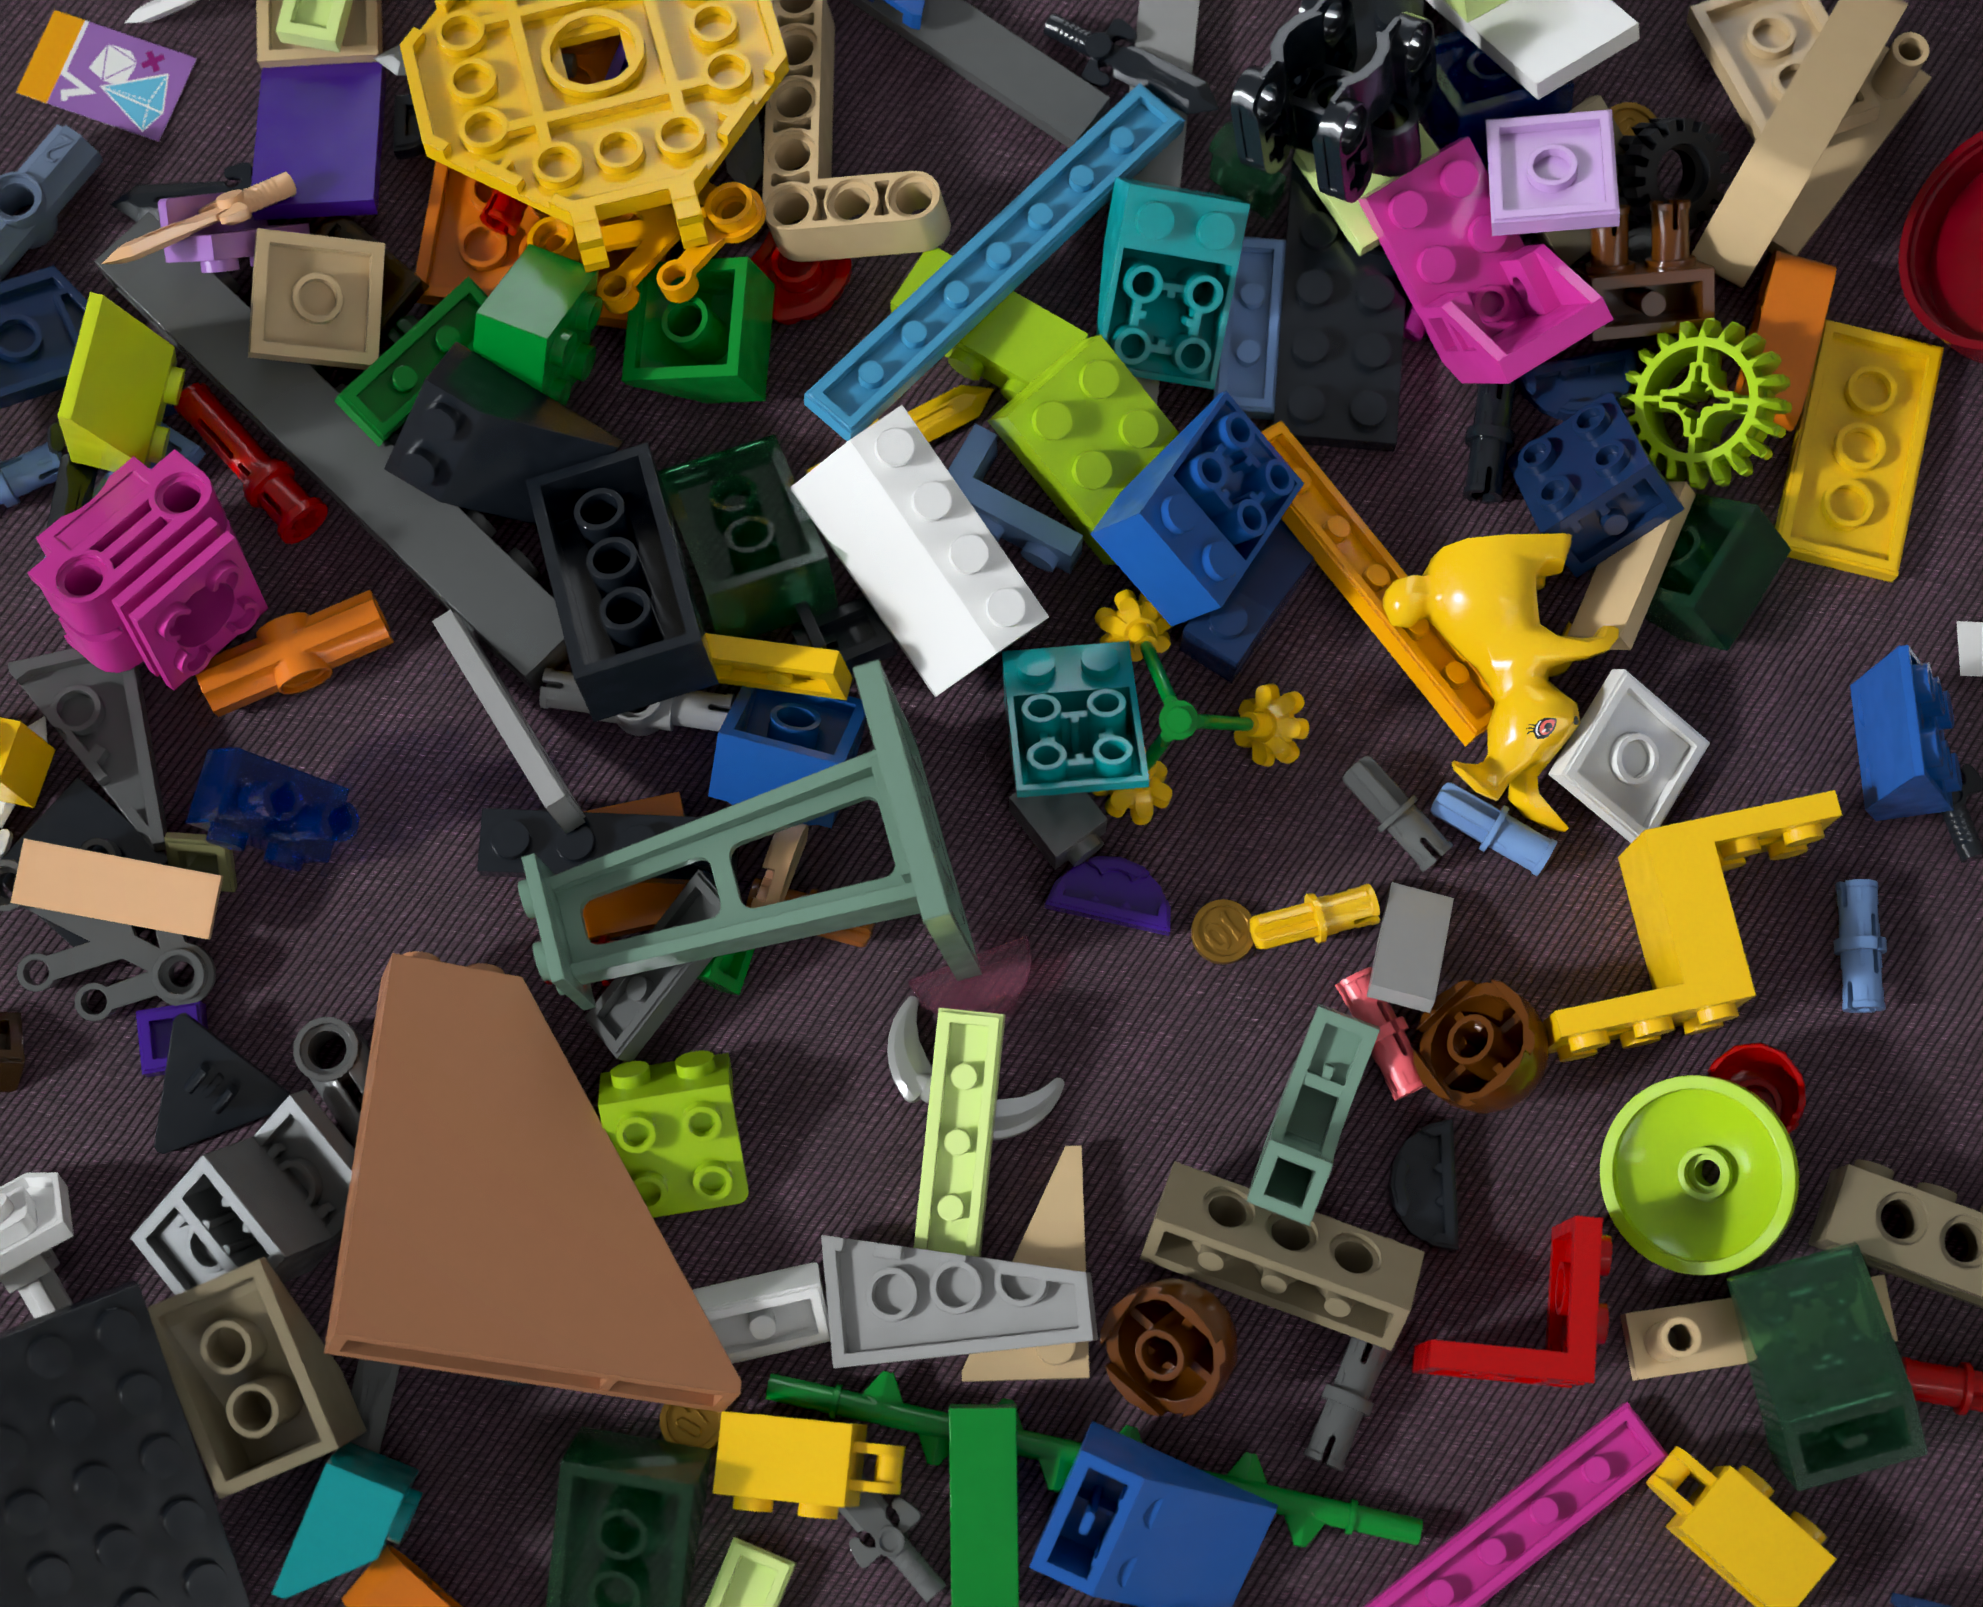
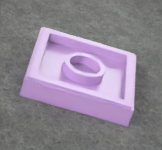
[1486,109,1620,236]

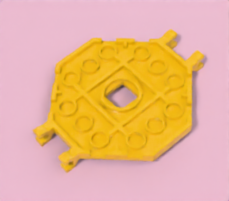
[400,0,789,273]

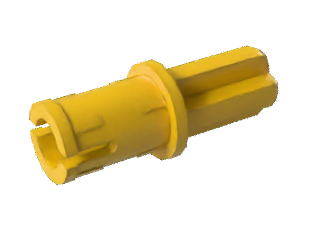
[1249,884,1380,950]

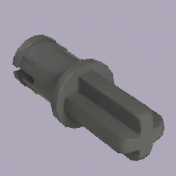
[1342,755,1454,872]

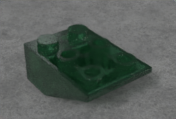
[1727,1242,1928,1492]

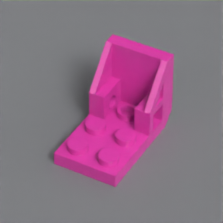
[1358,136,1614,384]

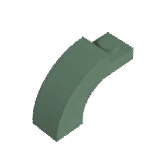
[1246,1003,1380,1226]

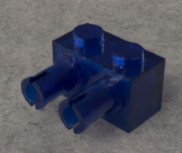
[186,747,359,871]

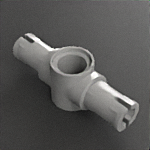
[539,668,735,736]

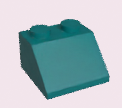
[272,1442,423,1599]

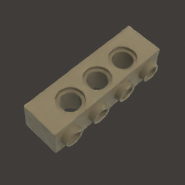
[1808,1159,1983,1309]
[1140,1161,1425,1351]

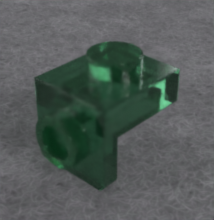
[1209,121,1287,220]

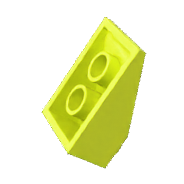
[57,292,185,472]

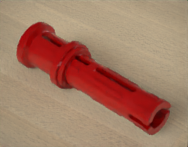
[174,382,328,544]

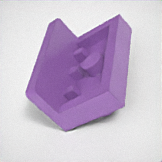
[158,192,310,273]

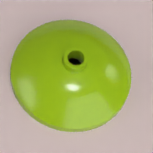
[1600,1075,1799,1275]

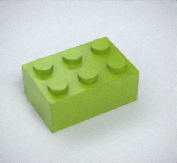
[988,335,1179,565]

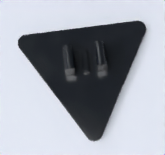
[154,1013,291,1154]

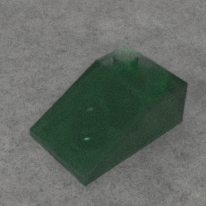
[659,434,839,638]
[546,1427,712,1607]

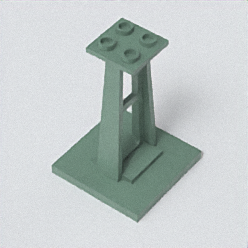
[518,660,982,1010]

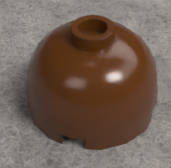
[1413,979,1548,1114]
[1100,1278,1237,1417]

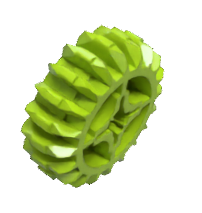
[1619,318,1793,490]

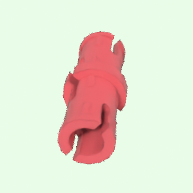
[1335,966,1425,1101]

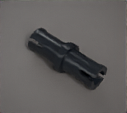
[1463,380,1517,504]

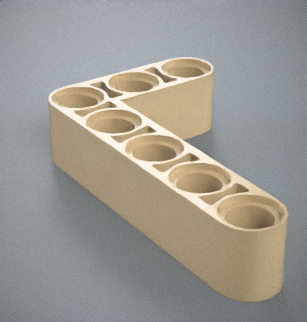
[762,0,951,262]
[1691,0,1909,289]

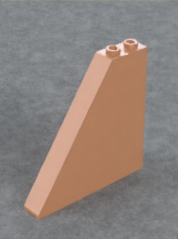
[324,951,742,1412]

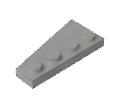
[821,1235,1098,1368]

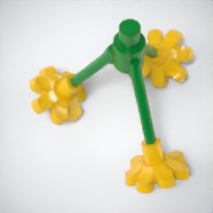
[1092,589,1309,825]

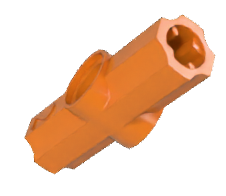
[196,590,394,717]

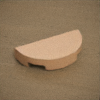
[751,824,808,908]

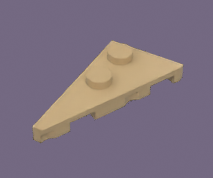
[962,1145,1090,1382]

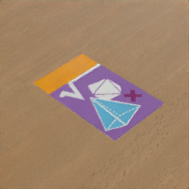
[16,10,197,142]

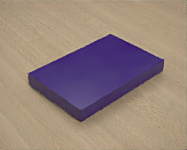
[251,62,386,220]

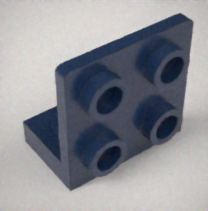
[1507,392,1685,578]

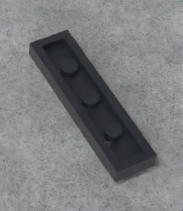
[477,808,739,885]

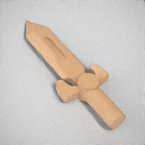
[102,172,297,264]

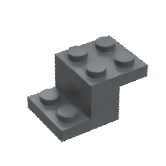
[130,1089,355,1295]

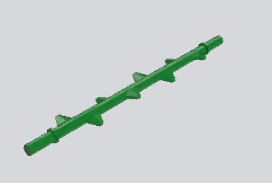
[765,1371,1423,1548]

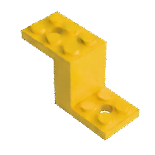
[1543,790,1842,1062]

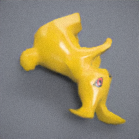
[1383,533,1619,832]

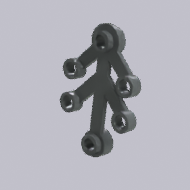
[0,838,216,1021]

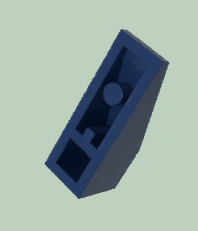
[1180,519,1315,684]

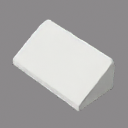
[692,1263,831,1364]

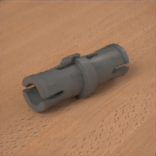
[1303,1336,1391,1472]

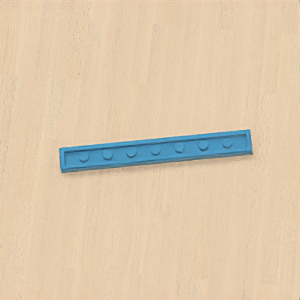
[804,83,1185,441]

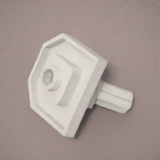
[0,1172,73,1319]

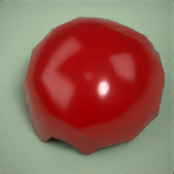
[1708,1042,1806,1134]

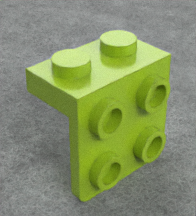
[598,1050,749,1218]

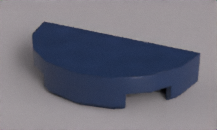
[1516,346,1637,421]

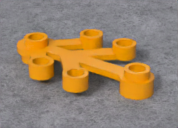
[527,181,766,314]

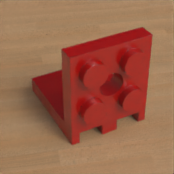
[1412,1215,1612,1388]

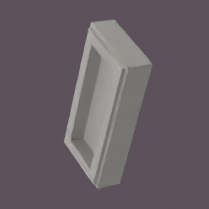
[1366,882,1454,1013]

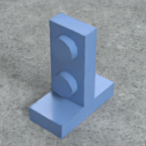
[948,423,1083,574]

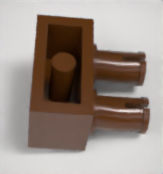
[1571,199,1715,341]

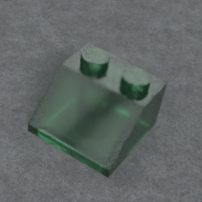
[1645,493,1791,651]

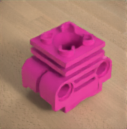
[28,449,268,691]

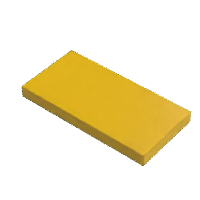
[1770,319,1944,583]

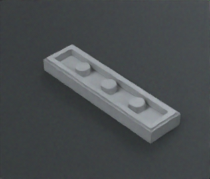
[432,609,586,834]

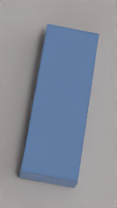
[1213,237,1286,420]

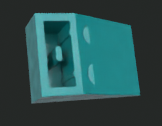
[1096,177,1250,389]
[1002,641,1149,798]

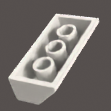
[791,405,1049,697]

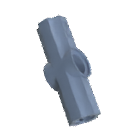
[0,124,103,282]

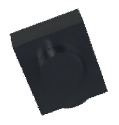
[791,596,897,673]

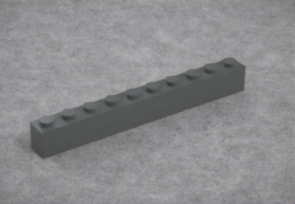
[94,212,569,693]

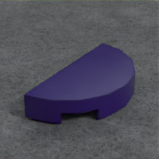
[1045,856,1171,936]

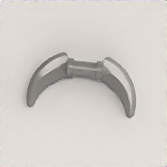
[887,996,1065,1140]

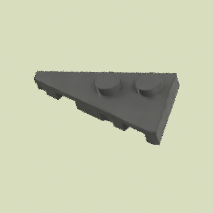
[8,648,168,852]

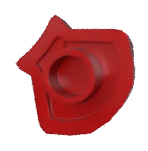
[750,230,852,325]

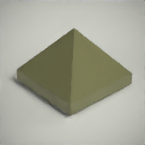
[164,832,237,892]

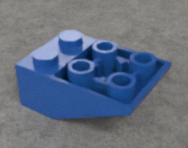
[1091,391,1304,626]
[1850,645,1962,821]
[1029,1421,1278,1607]

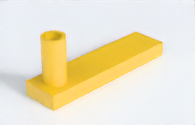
[705,633,853,700]

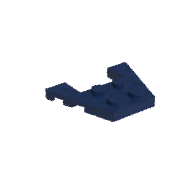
[0,265,178,418]

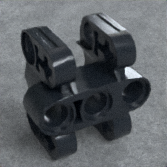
[1231,0,1437,203]

